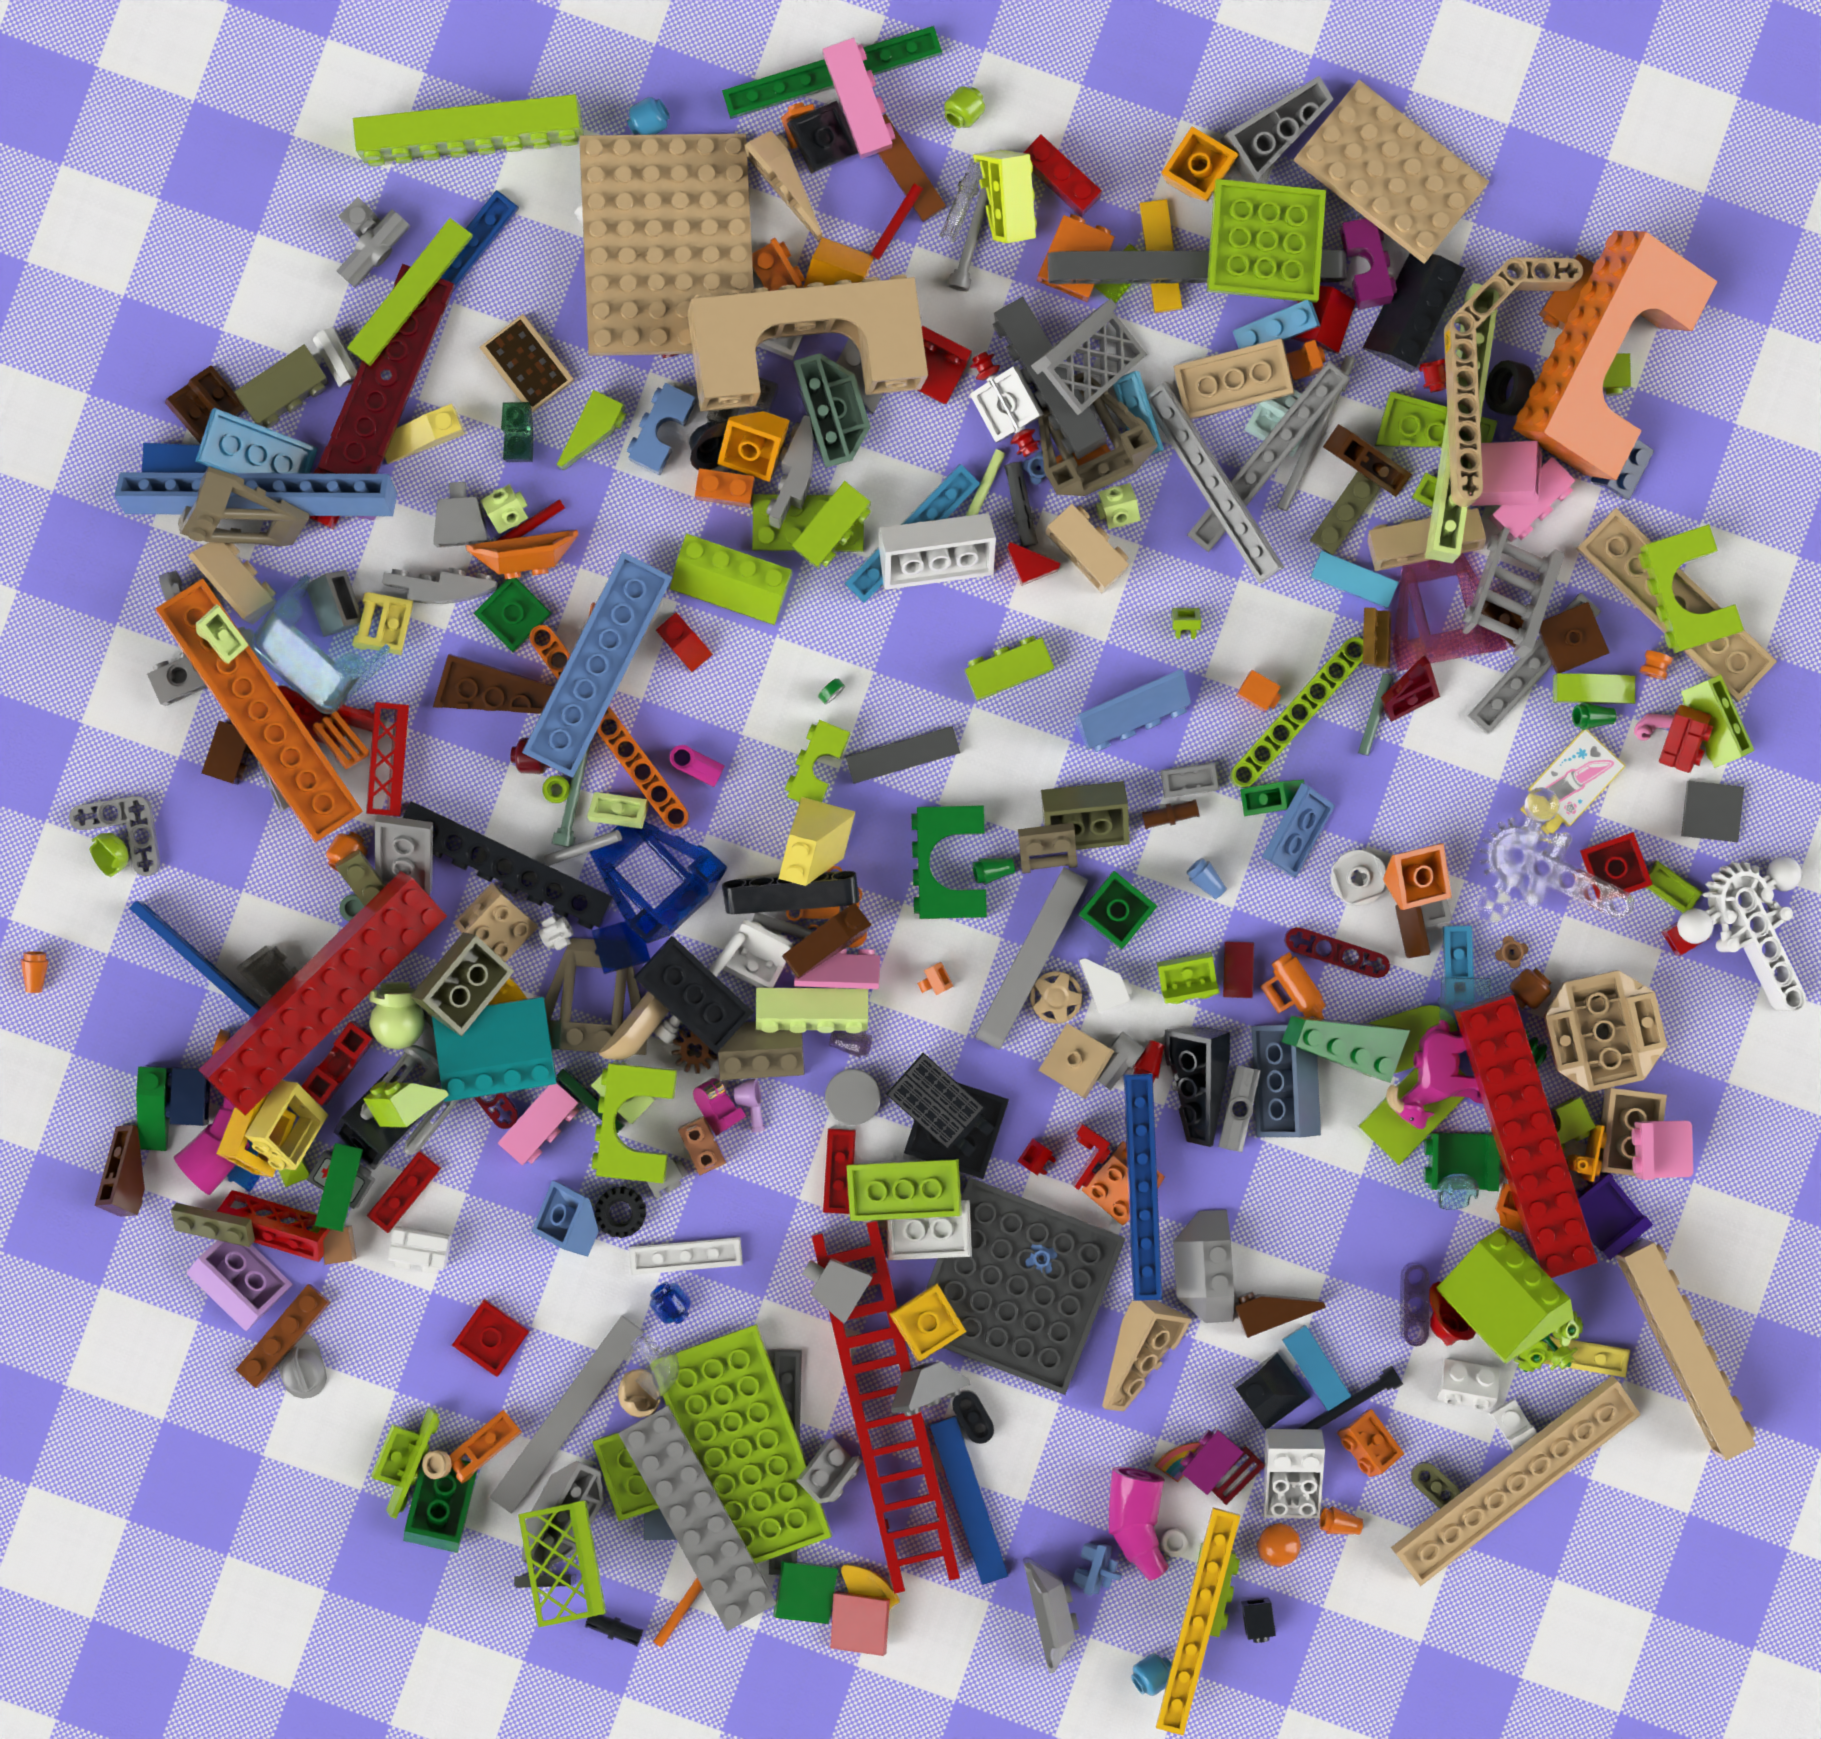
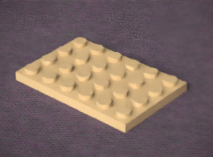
[1293,80,1489,264]

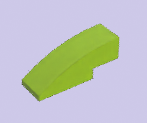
[1553,673,1635,704]

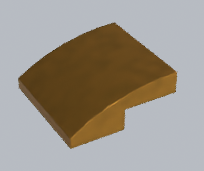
[1363,608,1392,669]

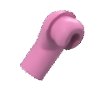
[1634,713,1673,741]

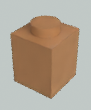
[323,1225,357,1265]

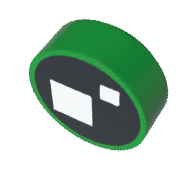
[818,678,845,705]

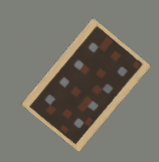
[479,314,575,414]

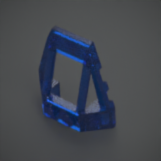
[589,821,727,944]

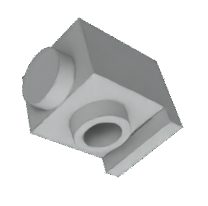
[339,197,381,239]
[647,1157,689,1199]

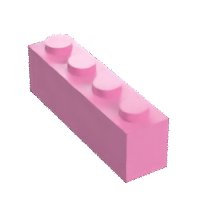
[823,38,896,159]

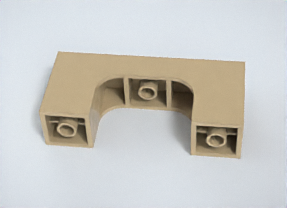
[687,274,928,412]

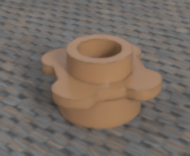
[1495,936,1528,969]

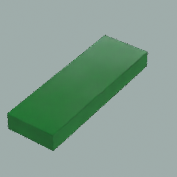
[315,1143,363,1232]

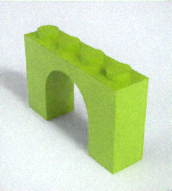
[1638,524,1744,654]
[592,1063,677,1183]

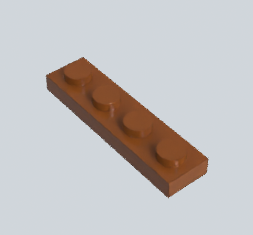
[236,1284,331,1388]

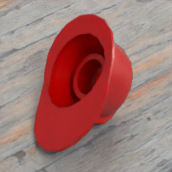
[1429,1281,1476,1346]

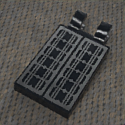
[886,1052,995,1157]

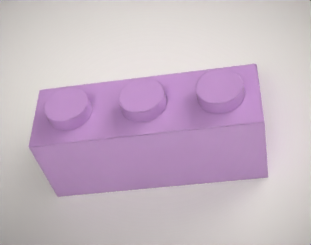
[186,1240,293,1331]

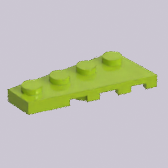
[1374,391,1498,448]

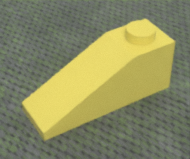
[385,404,465,464]

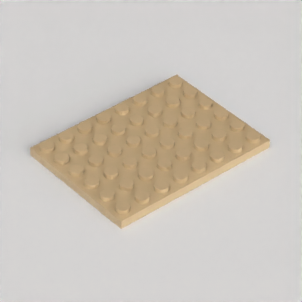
[579,134,757,356]

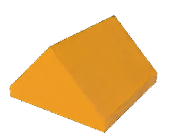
[803,237,874,288]

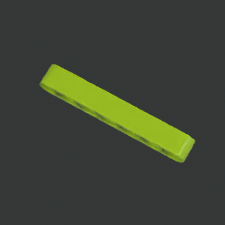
[1230,637,1363,788]

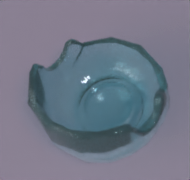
[1437,1173,1479,1210]

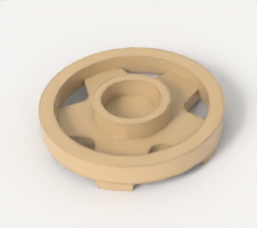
[1030,971,1082,1024]

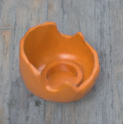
[1256,1523,1301,1567]

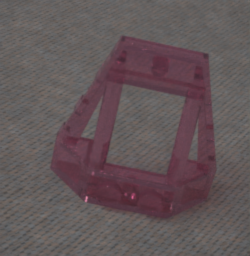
[1392,553,1507,672]

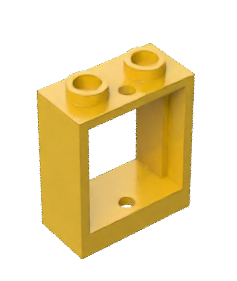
[216,1094,297,1178]

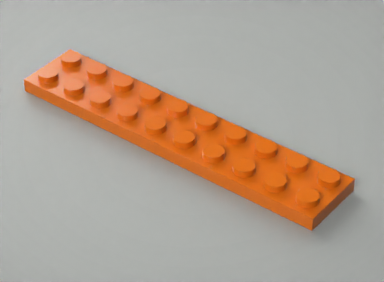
[155,579,363,843]

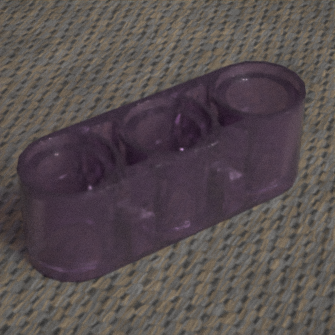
[1400,1263,1430,1347]

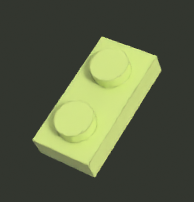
[587,792,649,829]

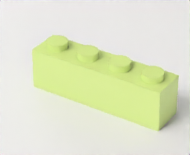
[756,988,868,1034]

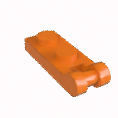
[449,1410,522,1483]

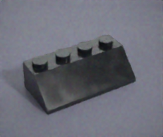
[1362,253,1466,373]

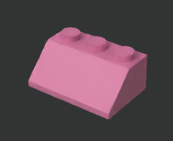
[794,949,880,989]

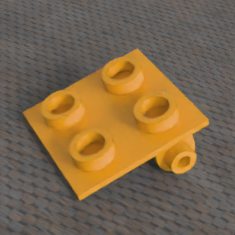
[1566,1124,1607,1182]

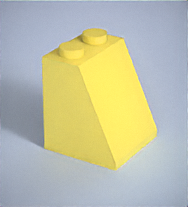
[779,797,855,886]

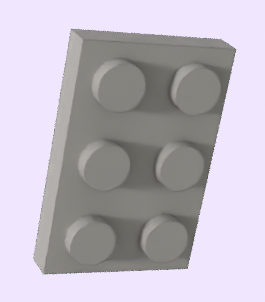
[375,815,433,895]

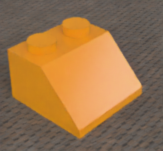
[1161,126,1238,202]
[717,411,790,482]

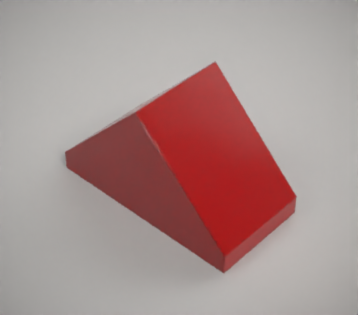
[1007,542,1061,586]

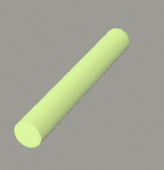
[965,449,1006,516]

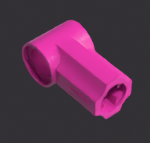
[670,745,725,787]

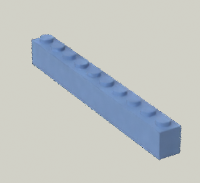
[114,472,397,516]

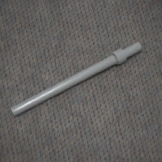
[1277,355,1356,511]

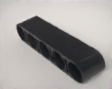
[722,871,860,914]

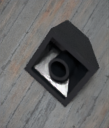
[1233,1352,1310,1430]

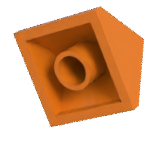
[1383,843,1452,910]

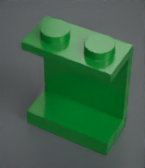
[1423,1132,1500,1192]

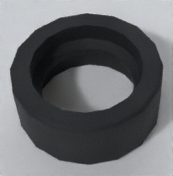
[1485,360,1535,416]

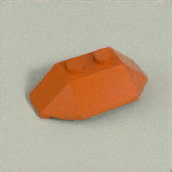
[465,530,578,579]

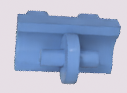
[1073,1543,1122,1596]

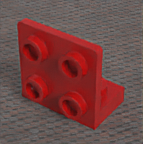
[917,325,972,405]
[1072,1122,1111,1190]

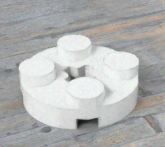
[1330,850,1386,906]

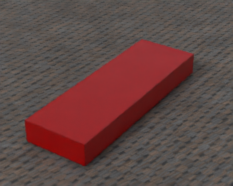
[823,1128,856,1214]
[366,1150,442,1233]

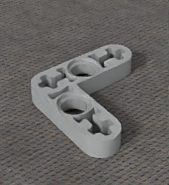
[69,796,160,876]

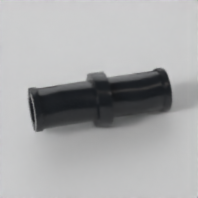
[585,1615,644,1647]

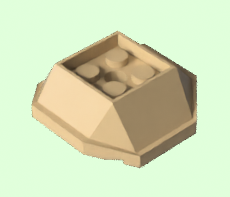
[1544,970,1668,1092]

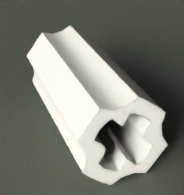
[313,327,358,388]

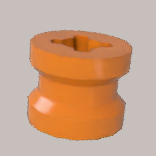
[1639,650,1673,680]

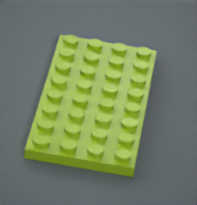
[651,1324,833,1564]

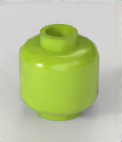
[944,86,985,128]

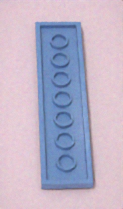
[522,552,672,778]

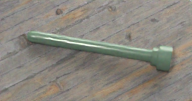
[552,743,591,848]

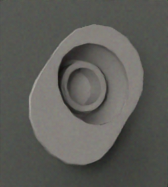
[278,1334,327,1399]

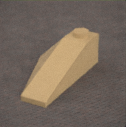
[744,130,822,241]
[1102,1300,1192,1411]

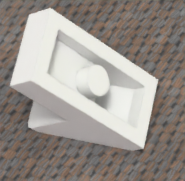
[1490,1398,1537,1452]

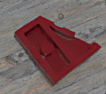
[1381,656,1440,722]

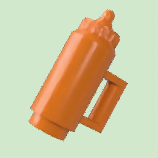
[1260,952,1326,1019]

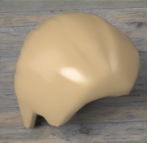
[618,1369,661,1418]

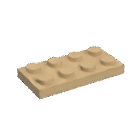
[1173,338,1295,420]

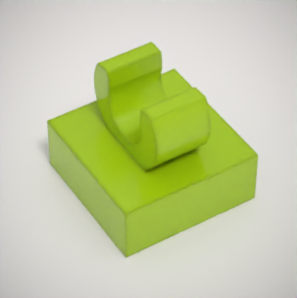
[1171,608,1201,639]

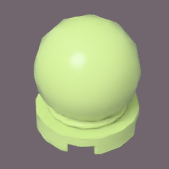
[369,982,425,1050]

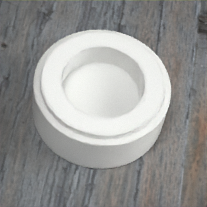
[1160,1528,1189,1557]

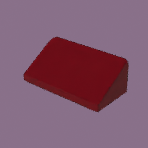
[1223,942,1254,998]

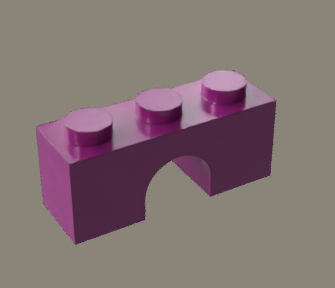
[1340,218,1397,310]

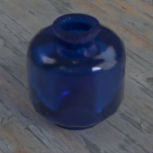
[649,1282,691,1324]

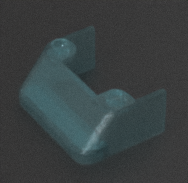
[250,574,390,714]

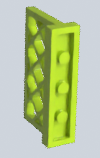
[518,1500,607,1628]

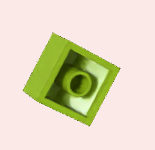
[363,1081,448,1127]

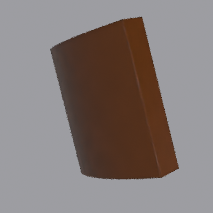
[165,365,245,444]

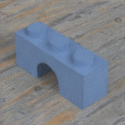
[627,383,697,475]

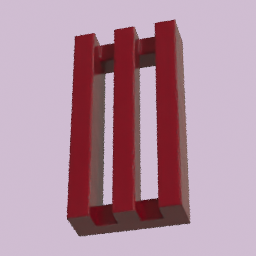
[1212,1445,1265,1505]

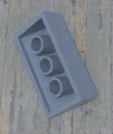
[1251,1024,1321,1138]

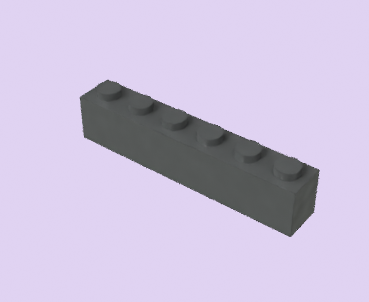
[992,296,1107,459]

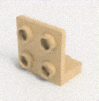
[454,883,538,962]

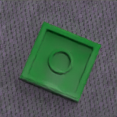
[473,578,552,653]
[773,1560,838,1624]

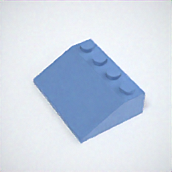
[1074,669,1191,752]

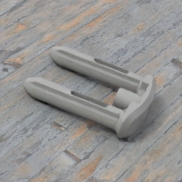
[360,1045,464,1155]

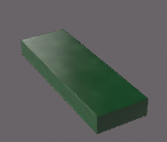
[556,1068,625,1133]

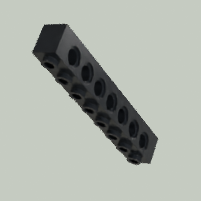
[403,801,615,930]

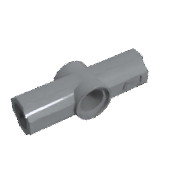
[337,209,411,288]
[1218,1065,1261,1152]

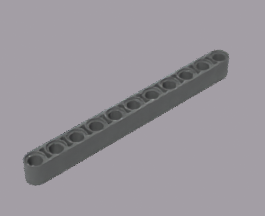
[1048,250,1347,284]

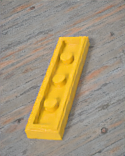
[1139,199,1182,314]

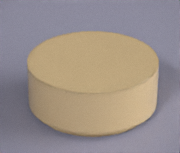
[422,1450,452,1479]

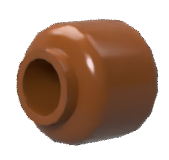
[1510,967,1552,1009]

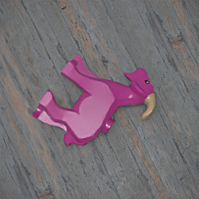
[1386,1019,1483,1129]

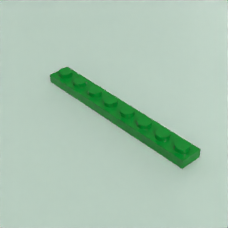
[722,26,942,119]

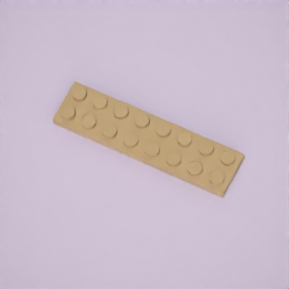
[1576,508,1777,702]

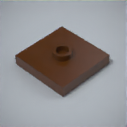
[1539,602,1610,674]

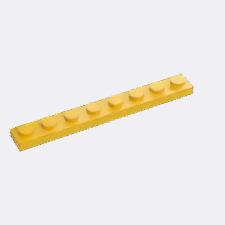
[1156,1507,1240,1736]

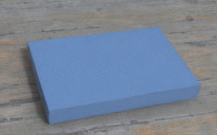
[1262,783,1335,878]

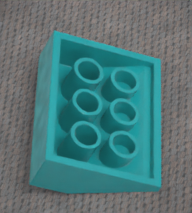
[432,996,557,1102]

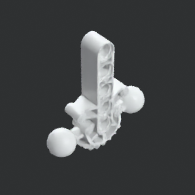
[1677,856,1806,1011]

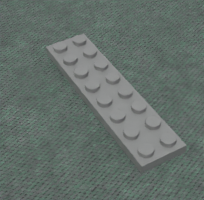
[618,1405,777,1632]

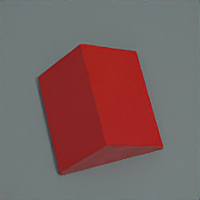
[1291,285,1356,354]

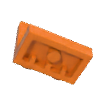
[1082,1141,1165,1225]

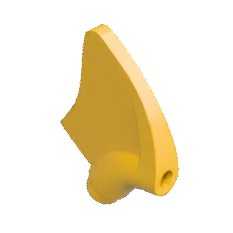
[841,1564,900,1611]

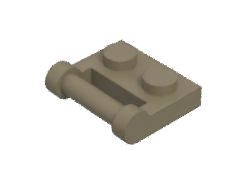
[1018,823,1078,874]

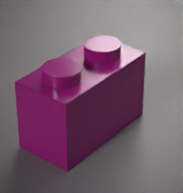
[1179,1427,1244,1495]

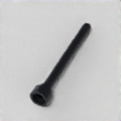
[1297,1365,1404,1429]

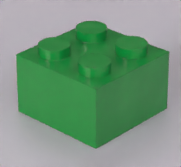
[1077,871,1157,950]

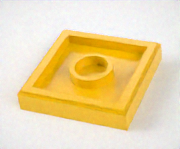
[889,1284,967,1362]

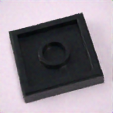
[787,101,858,174]

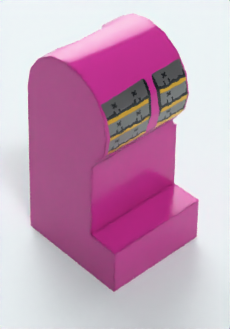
[693,1078,746,1136]

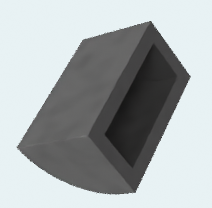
[305,570,362,637]

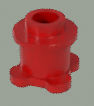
[1418,359,1446,393]

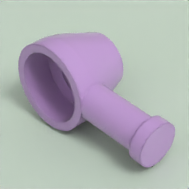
[734,1079,765,1132]

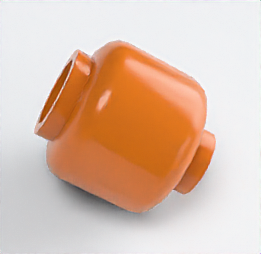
[326,831,368,872]

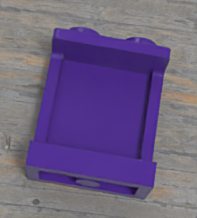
[1575,1172,1653,1260]

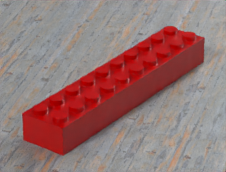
[198,871,447,1116]
[1454,993,1598,1278]

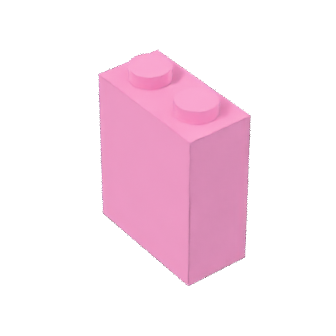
[1469,441,1542,506]

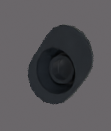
[689,421,728,470]

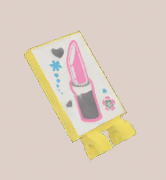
[1520,729,1626,836]

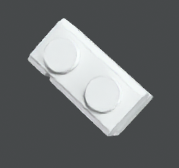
[388,1226,452,1274]

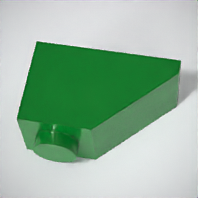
[1240,779,1305,816]

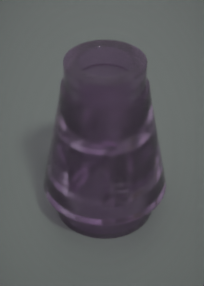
[829,1031,872,1058]

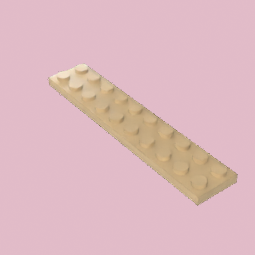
[1391,1375,1641,1586]

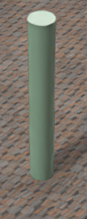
[1358,673,1393,756]

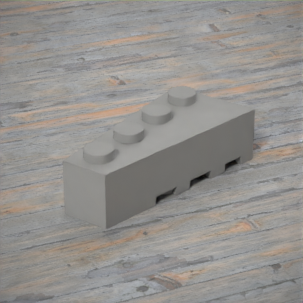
[1220,76,1334,183]

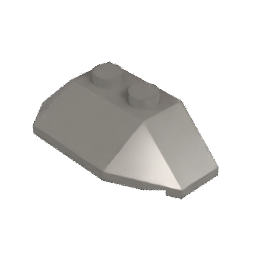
[1173,1210,1234,1323]
[522,1461,604,1569]
[1023,1558,1079,1674]

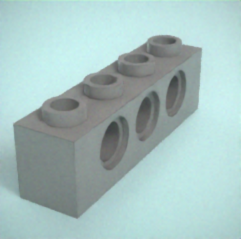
[147,627,267,706]

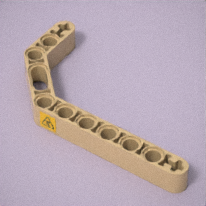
[1444,257,1583,507]

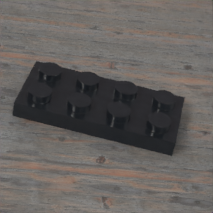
[633,936,754,1054]

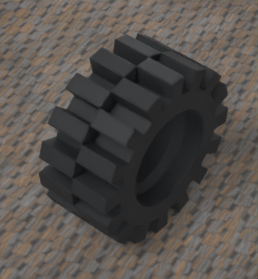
[595,1186,647,1238]

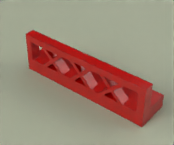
[366,702,409,817]
[216,1190,330,1262]

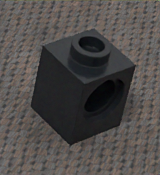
[1241,1598,1276,1643]

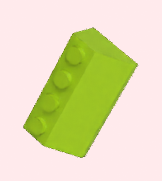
[670,533,793,625]

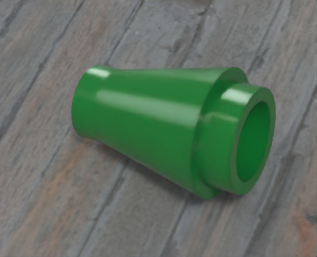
[1572,702,1616,730]
[972,857,1015,885]

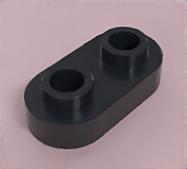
[952,1390,994,1444]

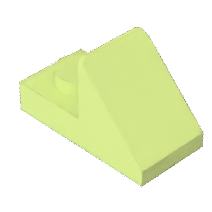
[196,604,248,664]

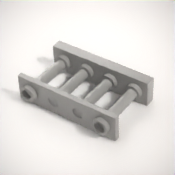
[1462,527,1565,659]

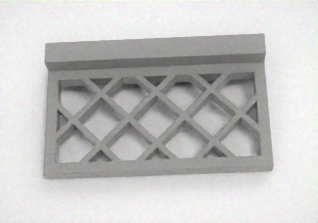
[1031,299,1147,415]

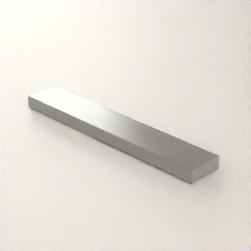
[1467,593,1601,735]

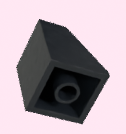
[334,1071,426,1170]

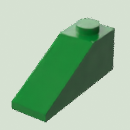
[136,1066,173,1151]

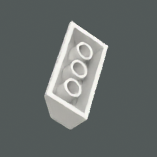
[879,513,996,590]

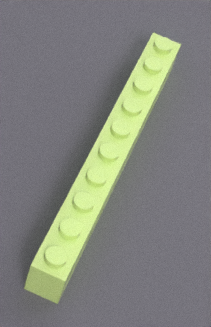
[1425,283,1499,563]

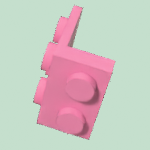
[1632,1120,1693,1180]

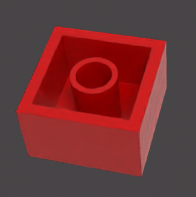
[1580,832,1653,903]

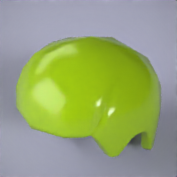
[89,833,129,877]

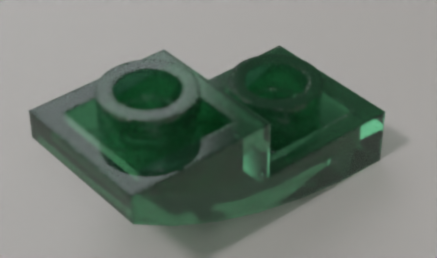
[501,402,533,462]

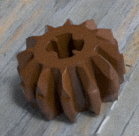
[671,1030,718,1074]

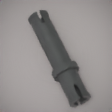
[1004,462,1038,547]

